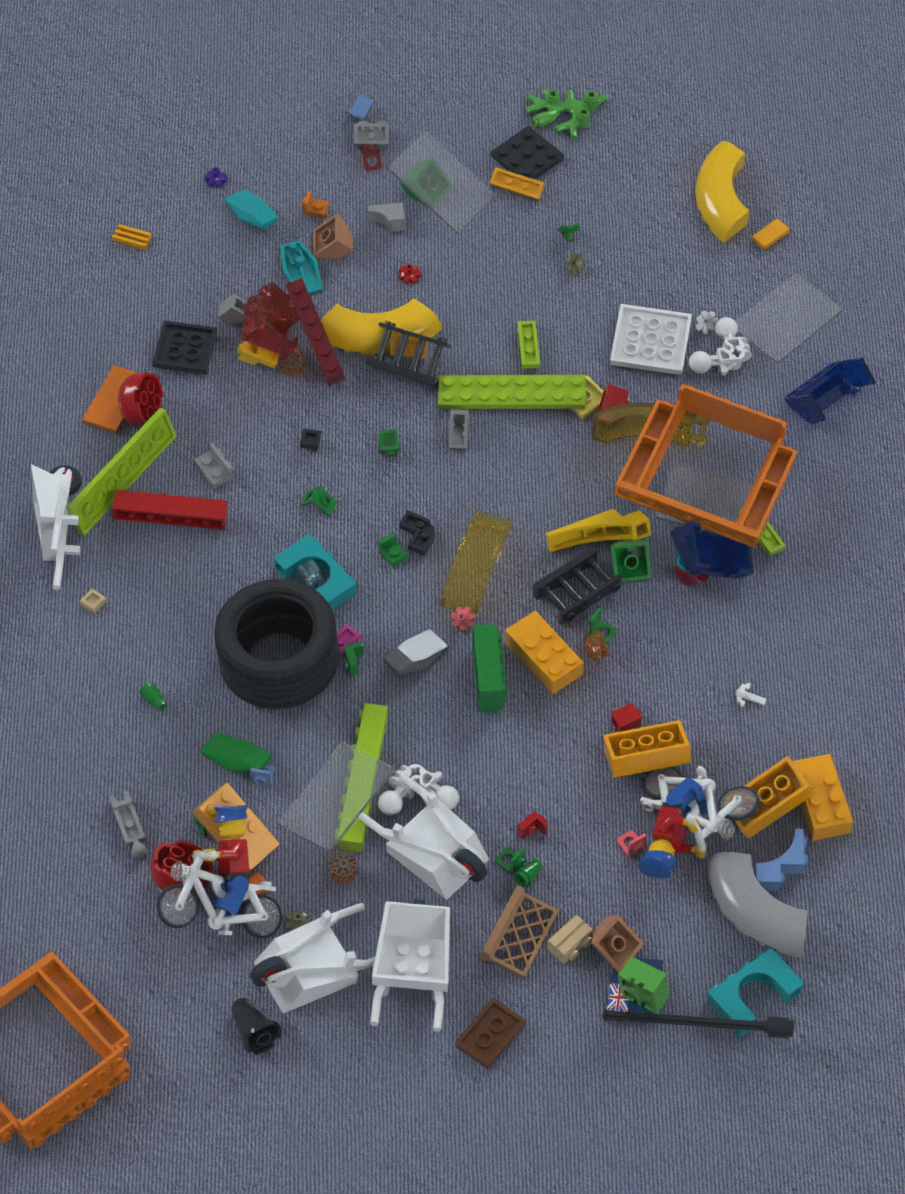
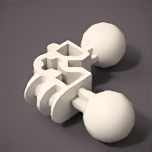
[689,317,752,376]
[378,764,459,816]

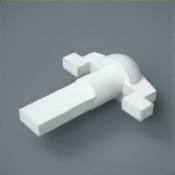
[736,683,766,707]

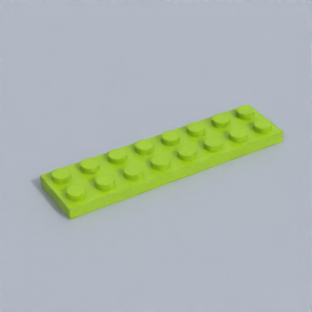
[438,375,586,409]
[66,408,177,536]

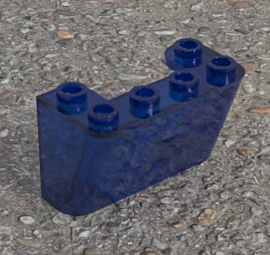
[670,521,754,579]

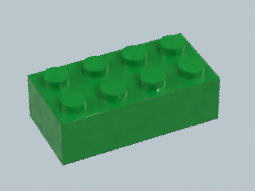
[472,624,507,712]

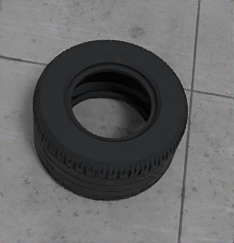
[214,578,340,710]

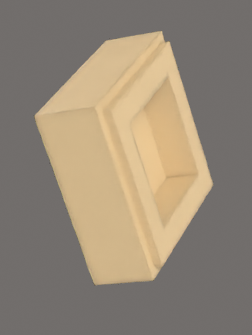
[80,589,107,614]

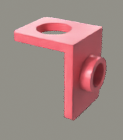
[616,830,647,857]

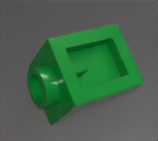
[379,533,408,568]

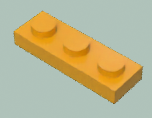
[489,167,545,201]

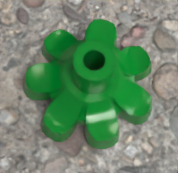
[557,224,580,241]

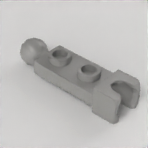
[109,791,147,858]

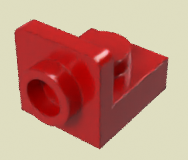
[516,811,548,840]

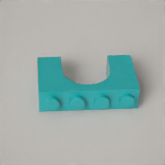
[273,534,357,610]
[707,948,804,1038]

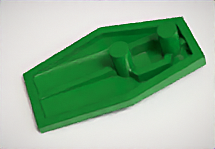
[200,732,272,773]

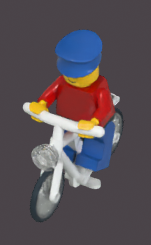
[638,766,760,879]
[156,805,282,938]

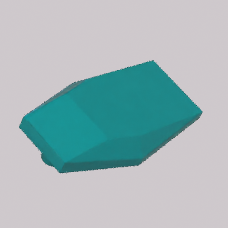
[224,189,279,230]
[280,240,323,294]

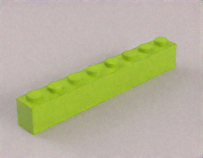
[335,703,388,853]

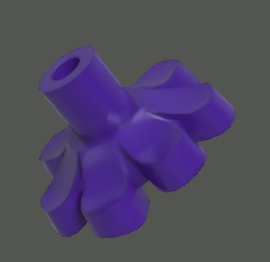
[204,167,227,187]

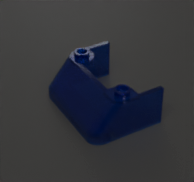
[784,357,876,424]

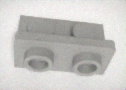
[354,121,389,146]
[194,443,234,489]

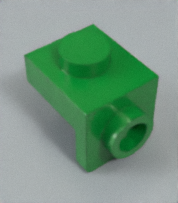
[379,429,400,456]
[342,642,364,676]

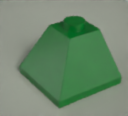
[610,538,652,582]

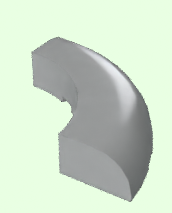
[708,852,808,958]

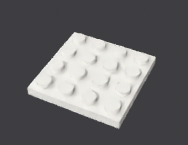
[610,304,692,375]

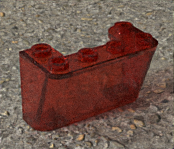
[240,282,299,357]

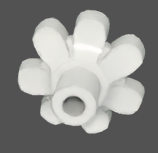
[696,311,718,334]

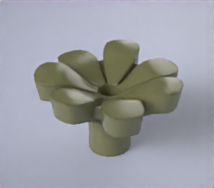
[565,252,585,275]
[285,909,312,930]

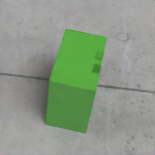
[618,956,670,1014]

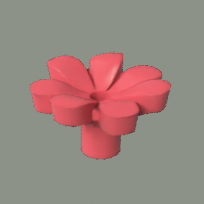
[451,606,476,631]

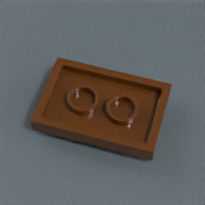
[455,998,526,1069]

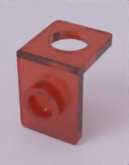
[359,144,382,171]

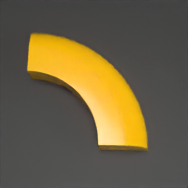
[695,141,750,243]
[321,298,441,355]

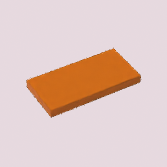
[82,365,137,434]

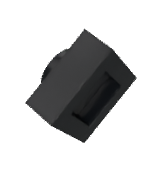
[300,429,322,450]

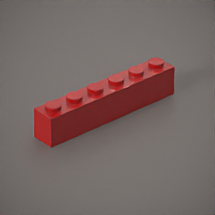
[112,490,229,530]

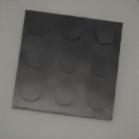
[490,125,564,180]
[153,320,218,375]

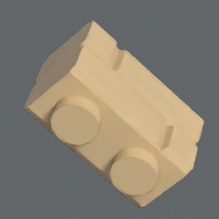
[547,915,593,964]

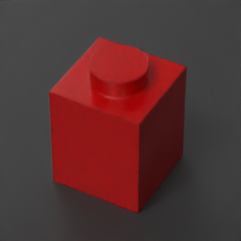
[610,703,643,732]

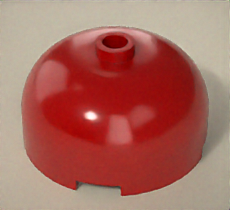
[118,372,164,428]
[150,840,213,897]

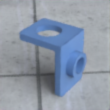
[344,95,374,121]
[250,765,275,787]

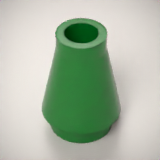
[139,682,167,711]
[514,859,543,887]

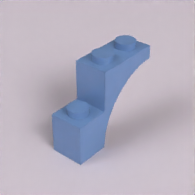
[754,829,808,891]

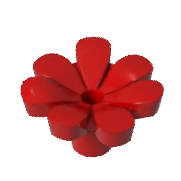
[398,264,422,284]

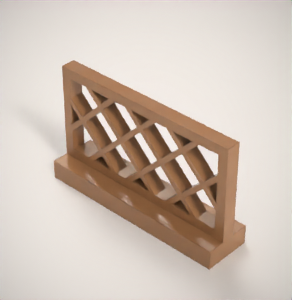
[479,885,559,979]

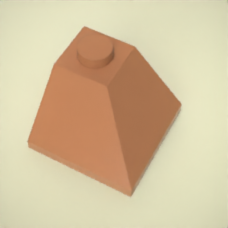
[313,213,353,259]
[591,914,645,973]

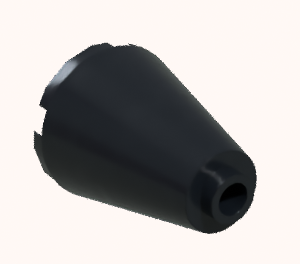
[231,998,282,1055]

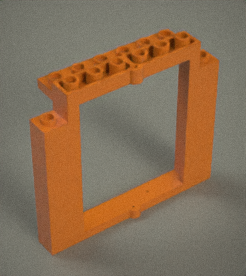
[614,384,798,548]
[0,951,131,1150]

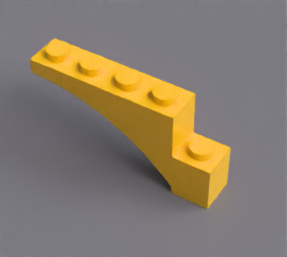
[545,508,652,553]

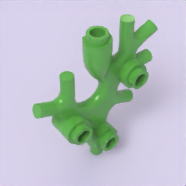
[525,89,608,140]

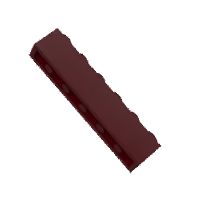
[285,278,345,386]

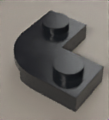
[399,510,435,556]

